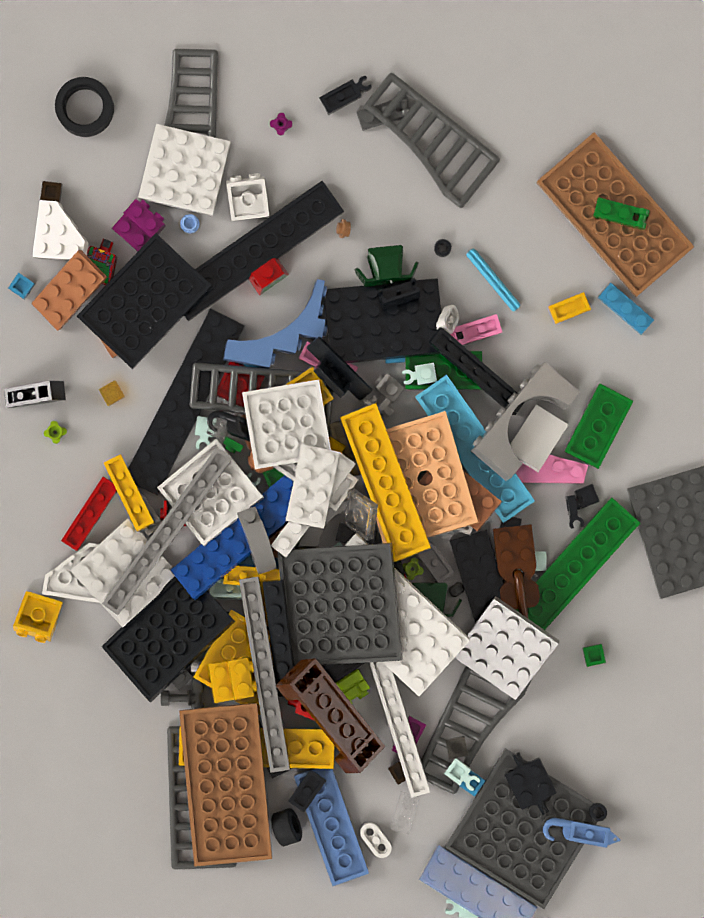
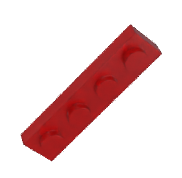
[61,477,117,551]

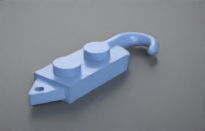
[543,818,621,848]

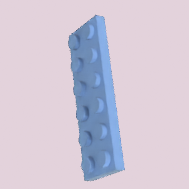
[294,768,369,886]
[419,845,537,918]

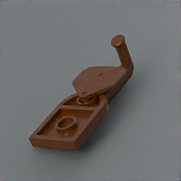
[493,524,540,618]

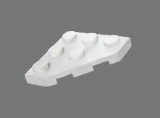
[33,200,88,260]
[42,543,99,603]

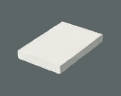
[510,405,569,472]

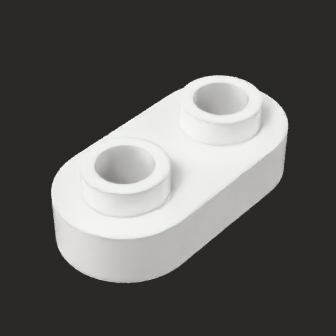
[436,305,459,334]
[360,822,392,858]

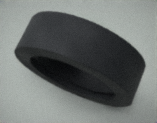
[55,77,114,137]

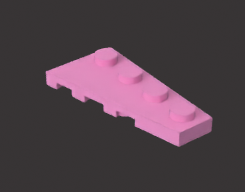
[516,455,588,484]

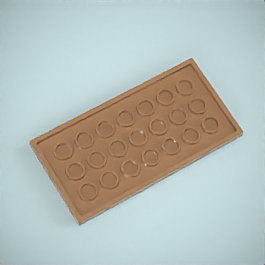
[536,132,694,297]
[179,703,272,867]

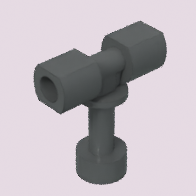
[161,678,204,709]

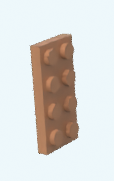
[31,250,107,331]
[419,470,502,532]

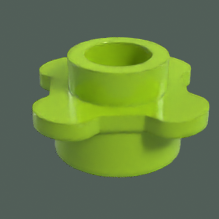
[44,421,67,444]
[402,558,424,580]

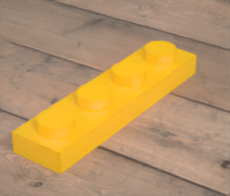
[104,454,155,532]

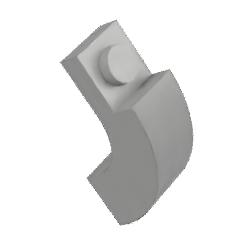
[237,506,277,575]

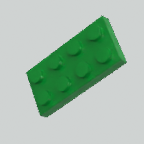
[405,351,482,390]
[564,383,633,469]

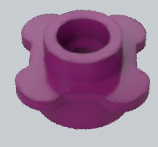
[270,113,293,136]

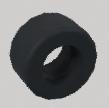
[271,808,302,847]

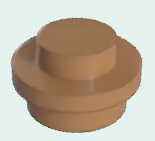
[336,219,351,238]

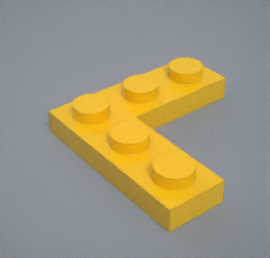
[223,565,280,627]

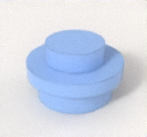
[180,214,200,234]

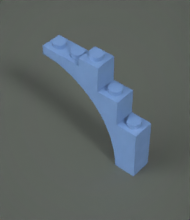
[223,279,327,368]

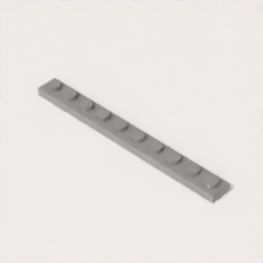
[102,447,233,615]
[239,577,290,773]

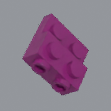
[112,199,166,252]

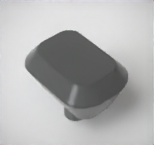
[449,582,464,597]

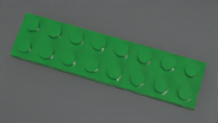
[515,497,640,630]

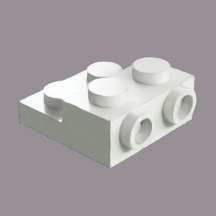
[226,173,269,221]

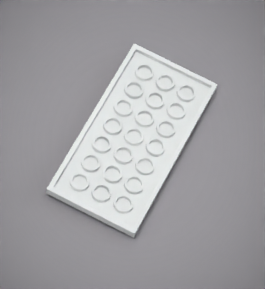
[345,533,471,696]

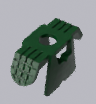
[354,245,419,287]
[412,583,462,617]

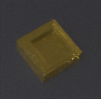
[98,380,125,406]

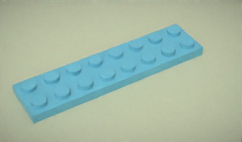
[415,375,535,523]

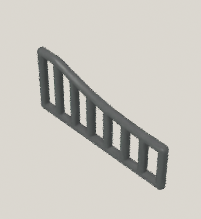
[164,49,218,138]
[364,73,500,208]
[189,363,333,436]
[421,666,532,794]
[167,726,237,870]

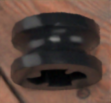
[434,239,452,257]
[589,803,607,821]

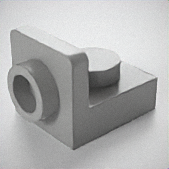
[375,373,405,403]

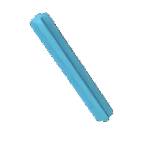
[466,248,521,312]

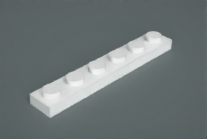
[271,452,356,558]

